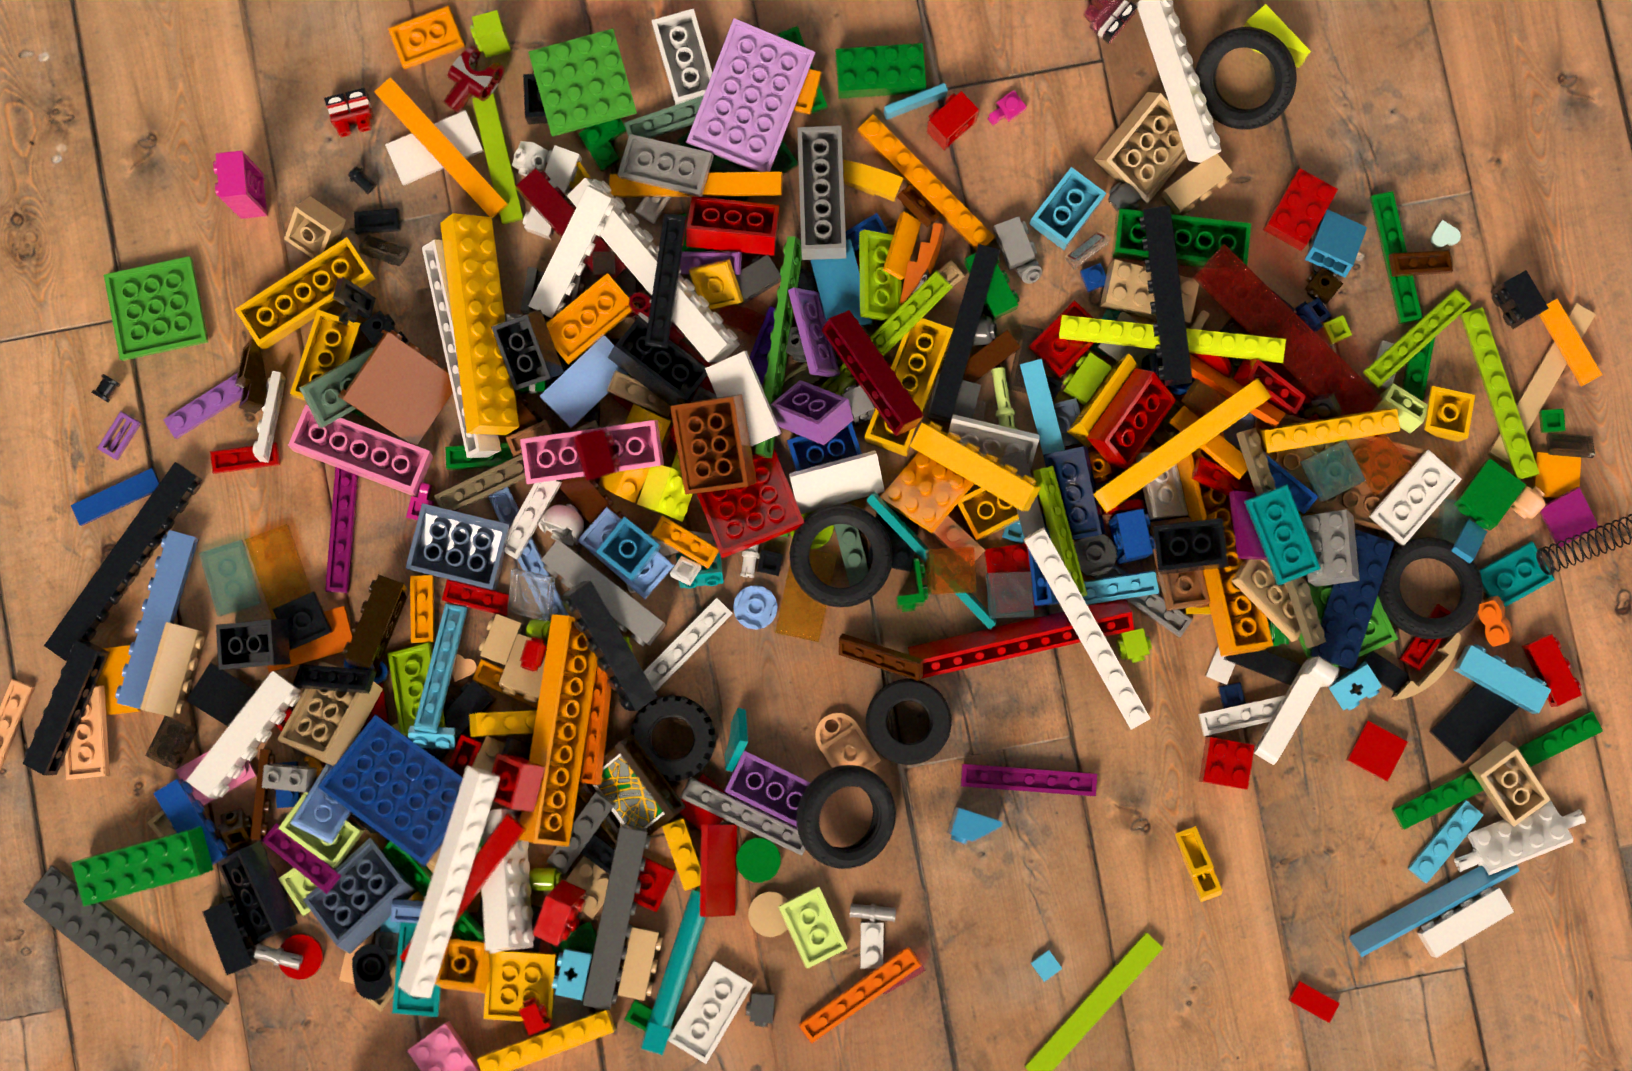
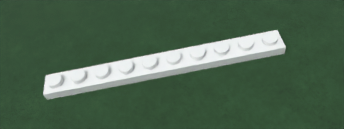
[1023,528,1151,730]

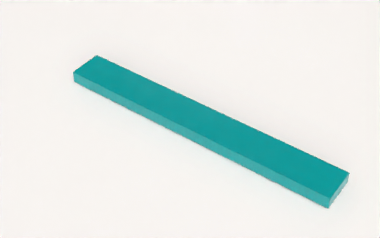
[867,491,997,629]

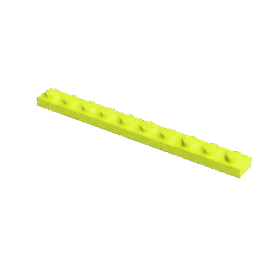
[1059,315,1286,363]

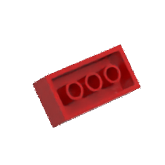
[686,196,780,256]
[1086,368,1176,469]

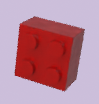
[927,91,979,151]
[1199,737,1255,790]
[492,753,545,812]
[533,880,587,946]

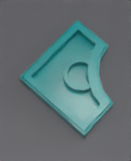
[724,708,748,772]

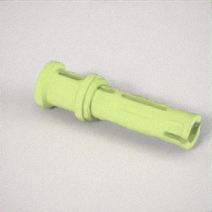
[991,367,1018,430]

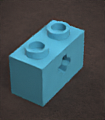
[1328,662,1382,711]
[552,948,593,1000]

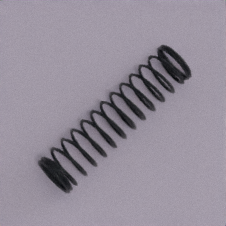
[1536,514,1632,575]

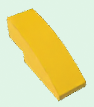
[843,159,903,202]
[1175,826,1222,902]

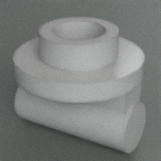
[1016,260,1042,284]

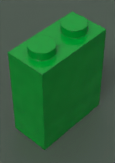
[1454,458,1526,531]

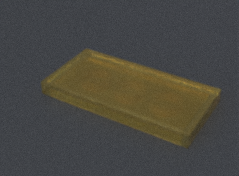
[775,549,837,642]

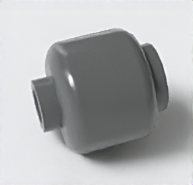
[973,316,997,345]

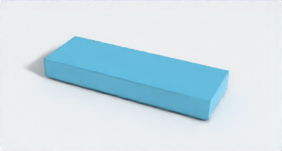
[884,83,948,120]

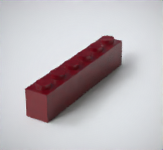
[516,168,626,280]
[821,310,924,436]

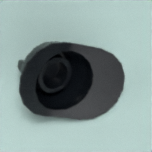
[352,944,391,1000]

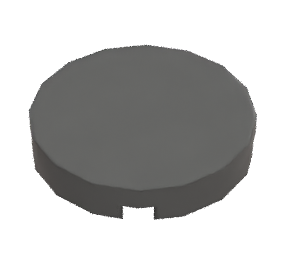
[1074,534,1117,577]

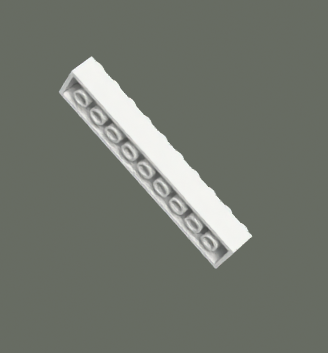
[567,178,740,362]

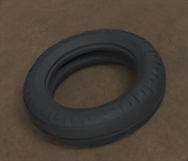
[1195,27,1297,130]
[790,504,893,607]
[1378,537,1483,639]
[797,765,896,869]

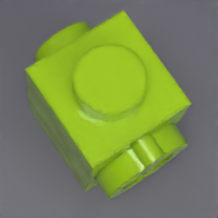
[1116,628,1152,663]

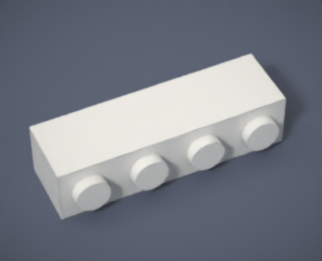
[523,145,582,240]
[1417,887,1514,958]

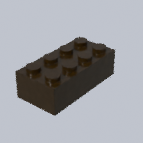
[343,574,409,674]

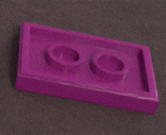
[1229,491,1267,560]

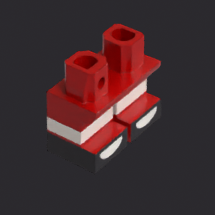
[324,88,373,137]

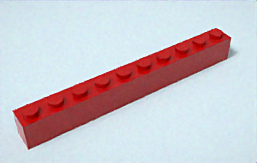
[908,599,1134,679]

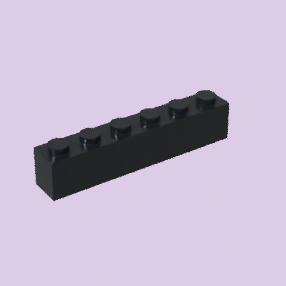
[561,581,658,711]
[23,641,110,775]

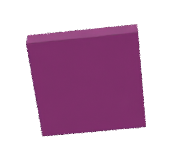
[1540,487,1599,547]

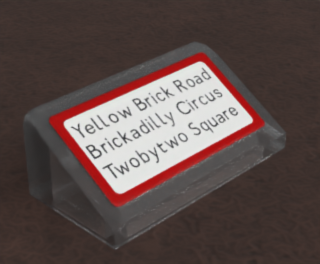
[1065,231,1111,269]

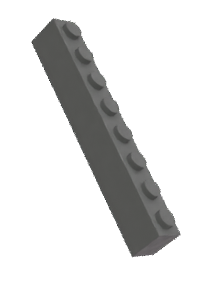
[583,824,651,1010]

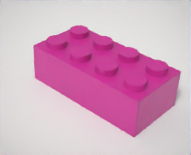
[213,150,267,219]

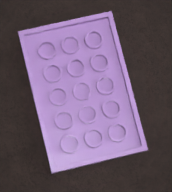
[686,18,815,172]

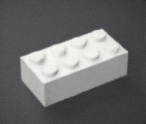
[651,9,712,105]

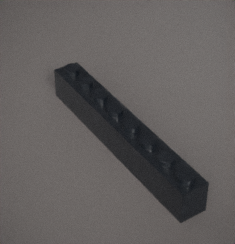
[1139,205,1192,386]
[351,680,496,834]

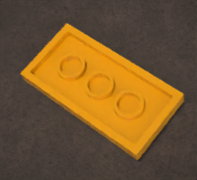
[546,273,636,365]

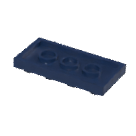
[1043,446,1106,540]

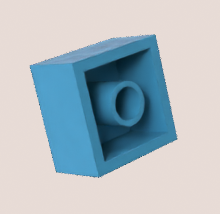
[596,517,661,582]

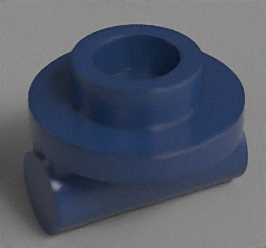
[1140,353,1162,375]

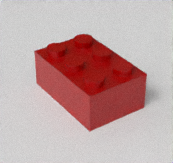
[1263,168,1338,251]

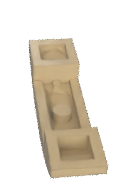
[1391,633,1461,700]

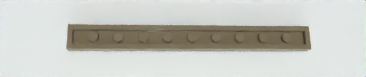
[1236,428,1326,649]

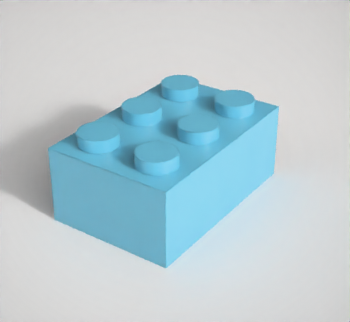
[1029,167,1106,250]

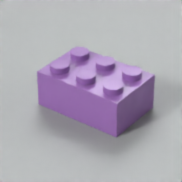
[770,380,854,445]

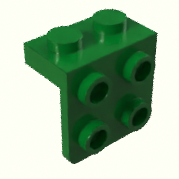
[896,558,928,612]

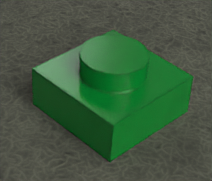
[1539,409,1566,433]

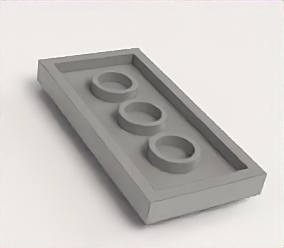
[617,134,714,197]

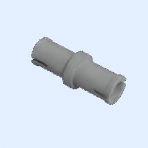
[850,903,896,922]
[254,944,303,970]

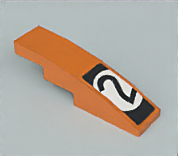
[900,223,945,305]

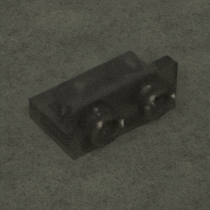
[145,716,197,769]

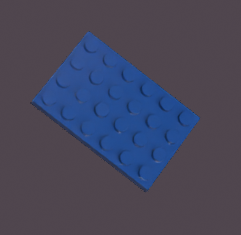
[318,715,463,866]

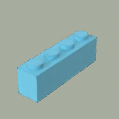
[1453,644,1551,714]

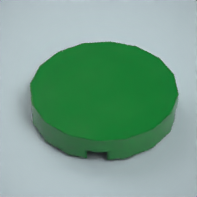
[736,838,781,883]

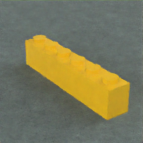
[1258,408,1400,453]
[910,421,1041,511]
[477,1009,616,1071]

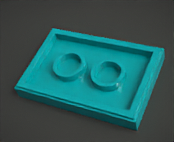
[1479,541,1555,607]

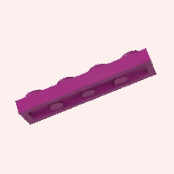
[262,823,341,894]

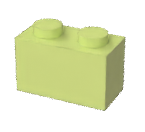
[1373,383,1428,434]

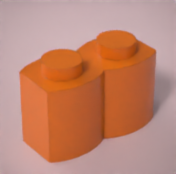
[1478,596,1513,647]

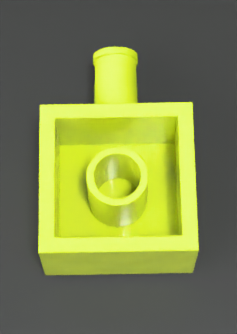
[637,449,693,522]

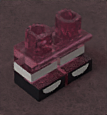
[1084,0,1138,44]

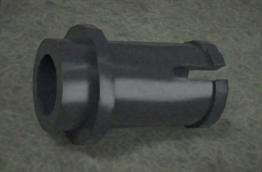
[348,166,377,194]

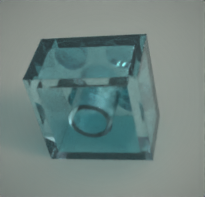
[1300,440,1366,502]

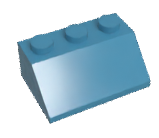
[947,807,1003,844]

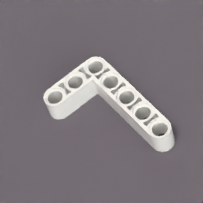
[1254,657,1339,765]

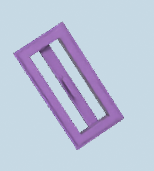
[97,411,141,461]

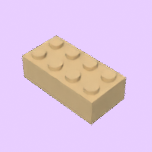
[1100,259,1200,326]

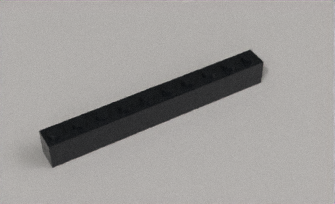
[44,462,202,661]

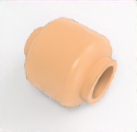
[1511,486,1546,519]

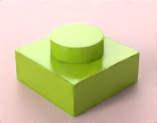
[1322,315,1352,345]

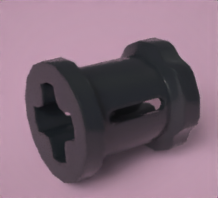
[91,374,121,403]

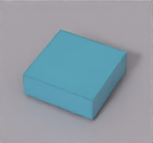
[1031,950,1062,982]

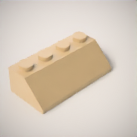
[140,622,205,718]

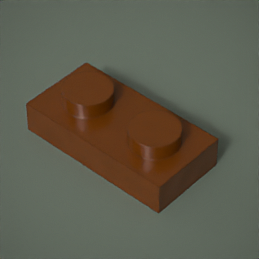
[897,184,942,227]

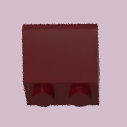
[573,428,621,481]

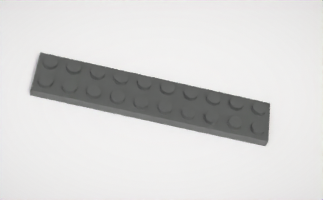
[23,866,229,1041]

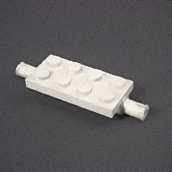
[1454,801,1586,875]

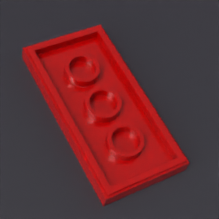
[700,825,737,917]

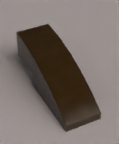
[235,339,266,414]

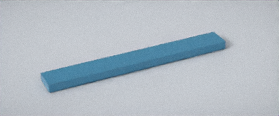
[1349,864,1520,957]

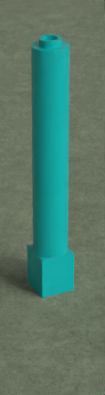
[640,886,706,1055]

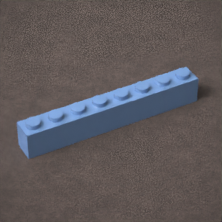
[115,530,199,709]

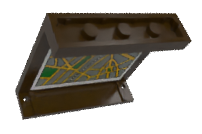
[577,734,686,845]

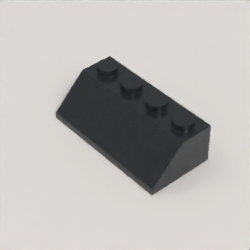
[217,841,298,945]

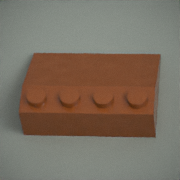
[670,394,757,495]

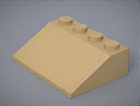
[1094,92,1187,204]
[277,661,383,766]

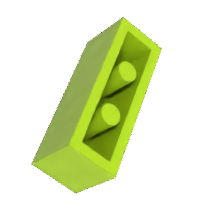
[470,10,511,58]

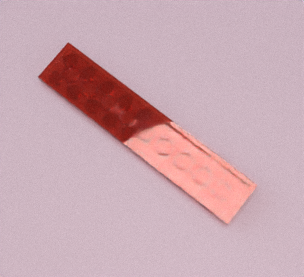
[1192,244,1382,417]

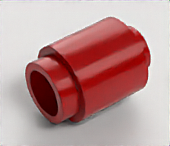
[519,637,547,672]

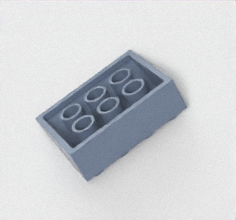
[405,503,509,591]
[303,838,417,954]

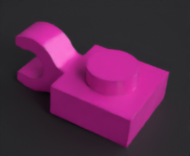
[988,90,1027,126]
[406,482,434,520]

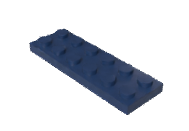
[1309,529,1394,670]

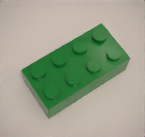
[835,43,926,99]

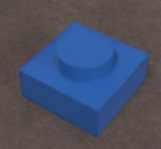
[1080,263,1106,292]

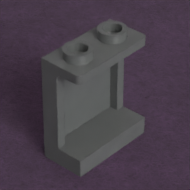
[520,267,585,318]

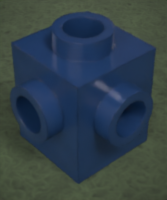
[1290,297,1331,336]

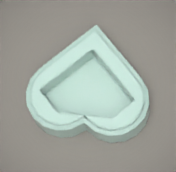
[1431,220,1461,248]

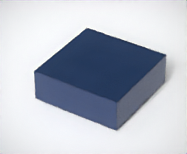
[1218,682,1246,709]

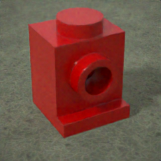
[519,996,553,1035]

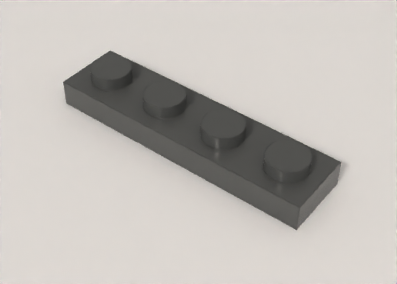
[546,790,616,875]

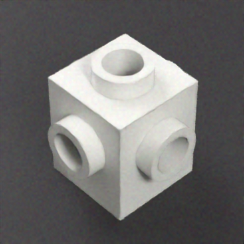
[512,141,549,176]

